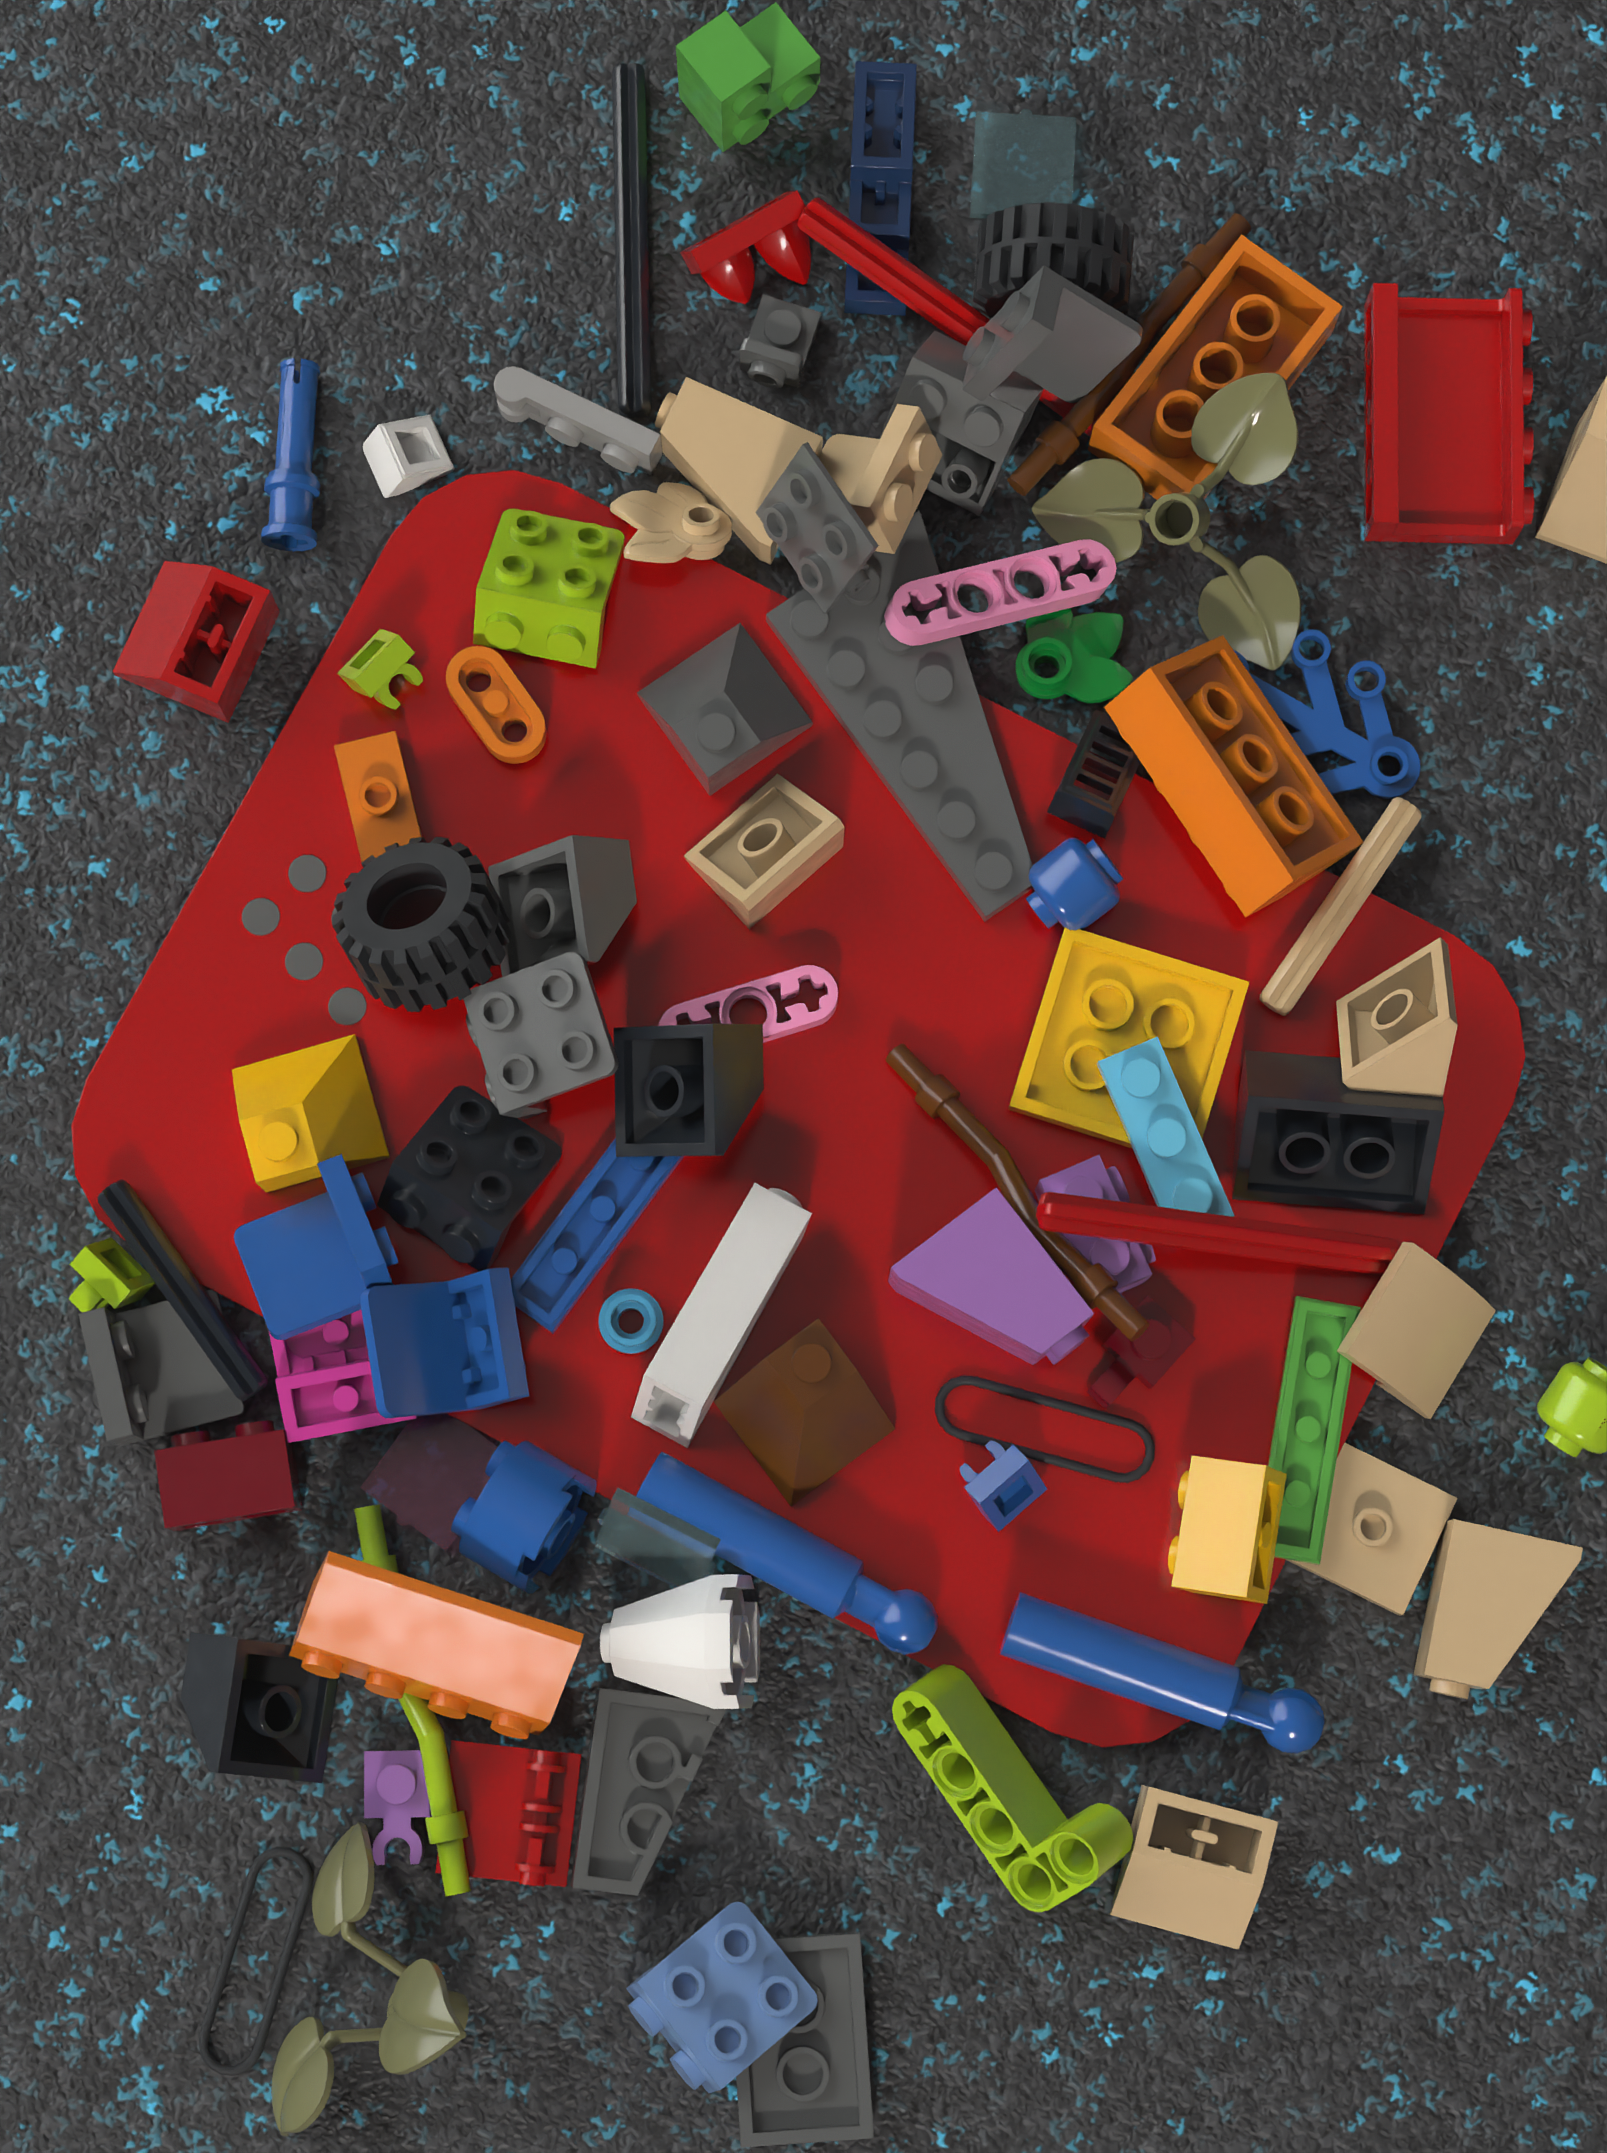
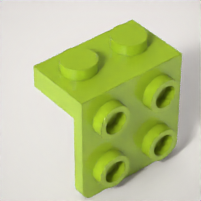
[473,509,625,669]

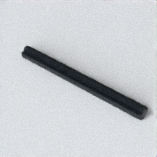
[612,63,652,418]

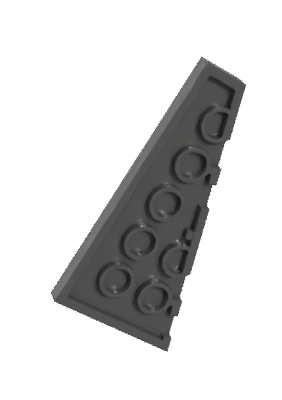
[766,510,1033,922]

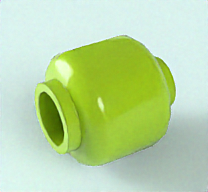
[1537,1357,1607,1458]

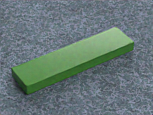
[1268,1296,1361,1565]

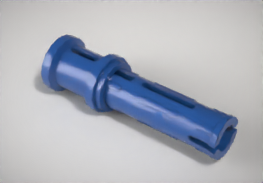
[261,358,321,551]

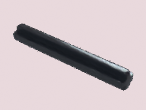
[97,1179,268,1401]

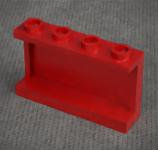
[1364,283,1534,545]

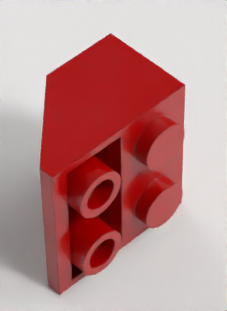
[113,561,280,723]

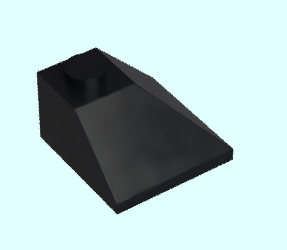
[614,1024,764,1157]
[181,1632,338,1783]

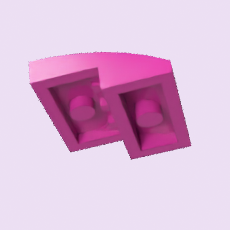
[269,1310,417,1443]

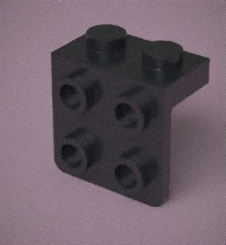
[376,1085,562,1272]

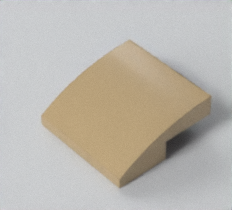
[1337,1242,1496,1419]

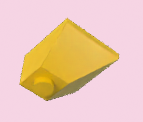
[231,1034,390,1193]

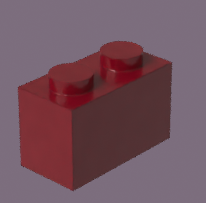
[154,1420,303,1531]

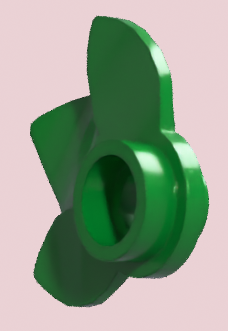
[1015,608,1133,703]

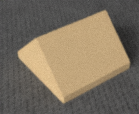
[684,774,845,929]
[1336,937,1458,1097]

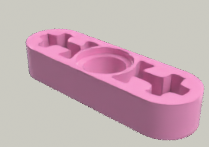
[659,965,838,1043]

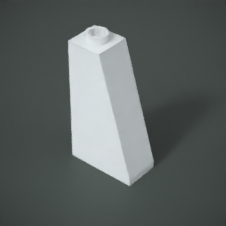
[631,1183,812,1448]

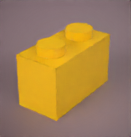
[1168,1456,1287,1604]

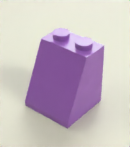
[888,1188,1094,1365]

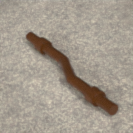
[1007,213,1252,496]
[886,1044,1150,1342]

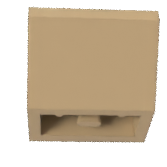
[1110,1785,1278,1950]

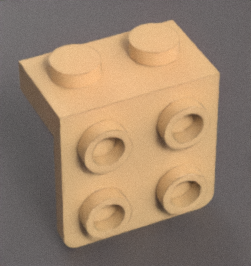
[819,404,943,554]

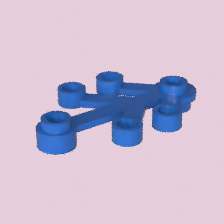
[1234,629,1420,799]

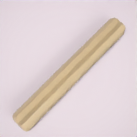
[1260,797,1422,1016]

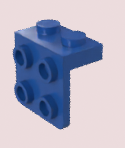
[234,1154,399,1340]
[360,1268,529,1418]

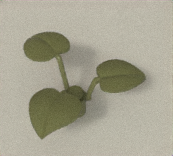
[1032,373,1301,670]
[271,1822,469,2137]

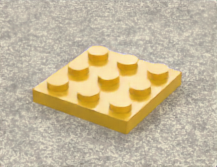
[1008,928,1249,1148]

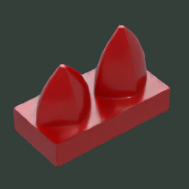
[680,190,811,304]

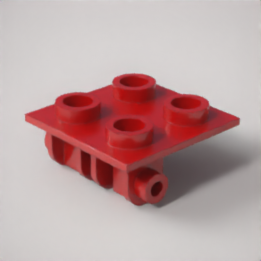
[435,1740,582,1887]

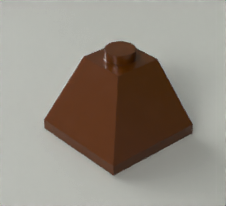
[714,1318,895,1507]

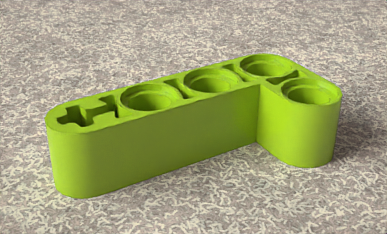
[892,1664,1134,1913]

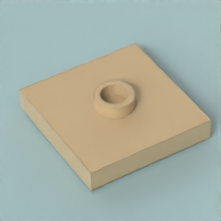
[1287,1443,1457,1616]

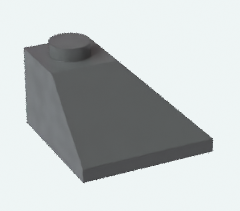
[637,623,813,796]
[488,835,637,977]

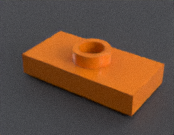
[334,731,422,868]

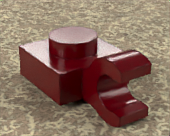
[1087,1295,1196,1409]

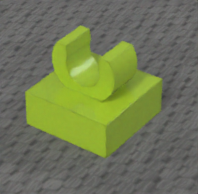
[337,629,423,710]
[69,1237,155,1313]

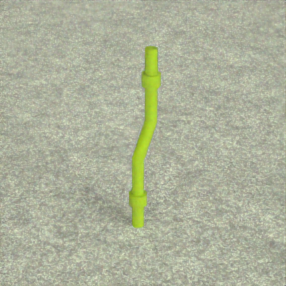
[354,1505,471,1896]

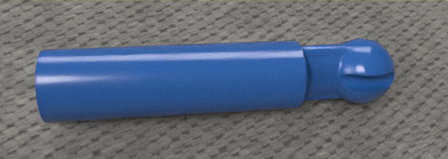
[631,1451,938,1655]
[999,1592,1325,1754]

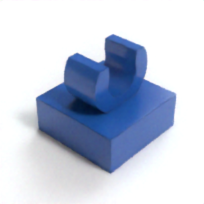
[959,1440,1047,1532]

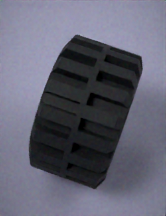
[973,202,1134,319]
[332,837,511,1012]

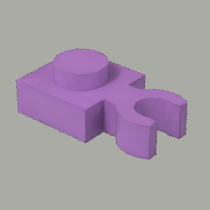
[364,1750,431,1865]

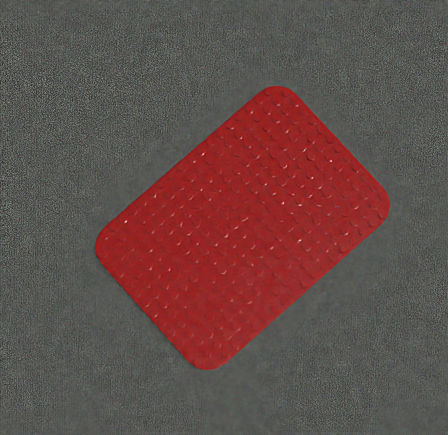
[71,470,1526,1747]

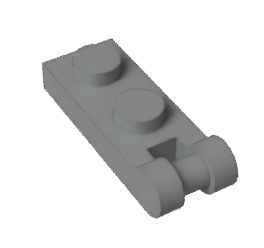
[494,366,663,476]

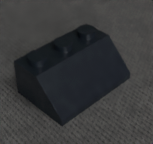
[1232,1050,1445,1214]

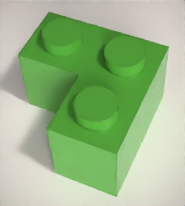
[676,2,820,152]

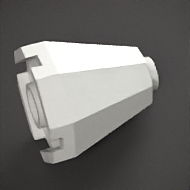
[600,1574,760,1709]

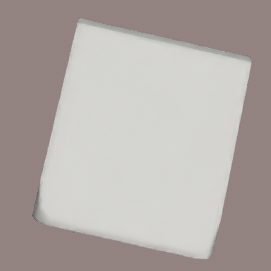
[363,414,455,498]

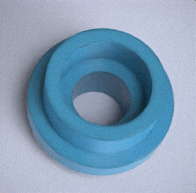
[598,1289,664,1354]

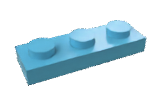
[1097,1036,1235,1217]

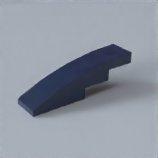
[844,61,917,316]

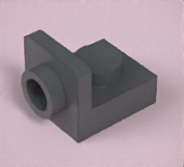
[740,294,821,388]

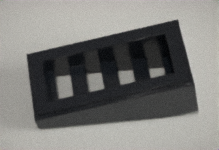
[1047,709,1140,839]

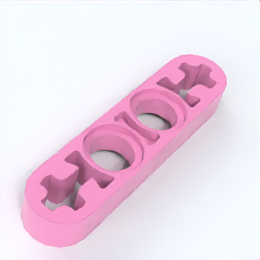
[884,539,1117,646]

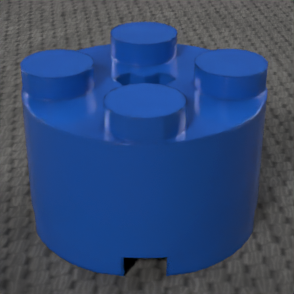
[451,1440,597,1594]

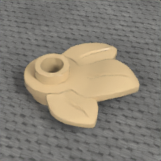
[610,482,732,563]

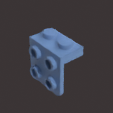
[626,1902,818,2094]

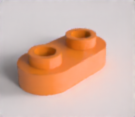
[446,646,547,764]

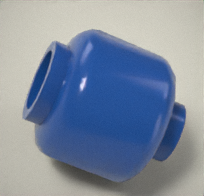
[1026,838,1124,930]

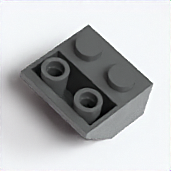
[879,331,1044,516]

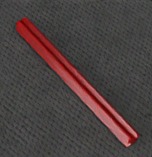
[797,197,1109,436]
[1036,1192,1399,1275]

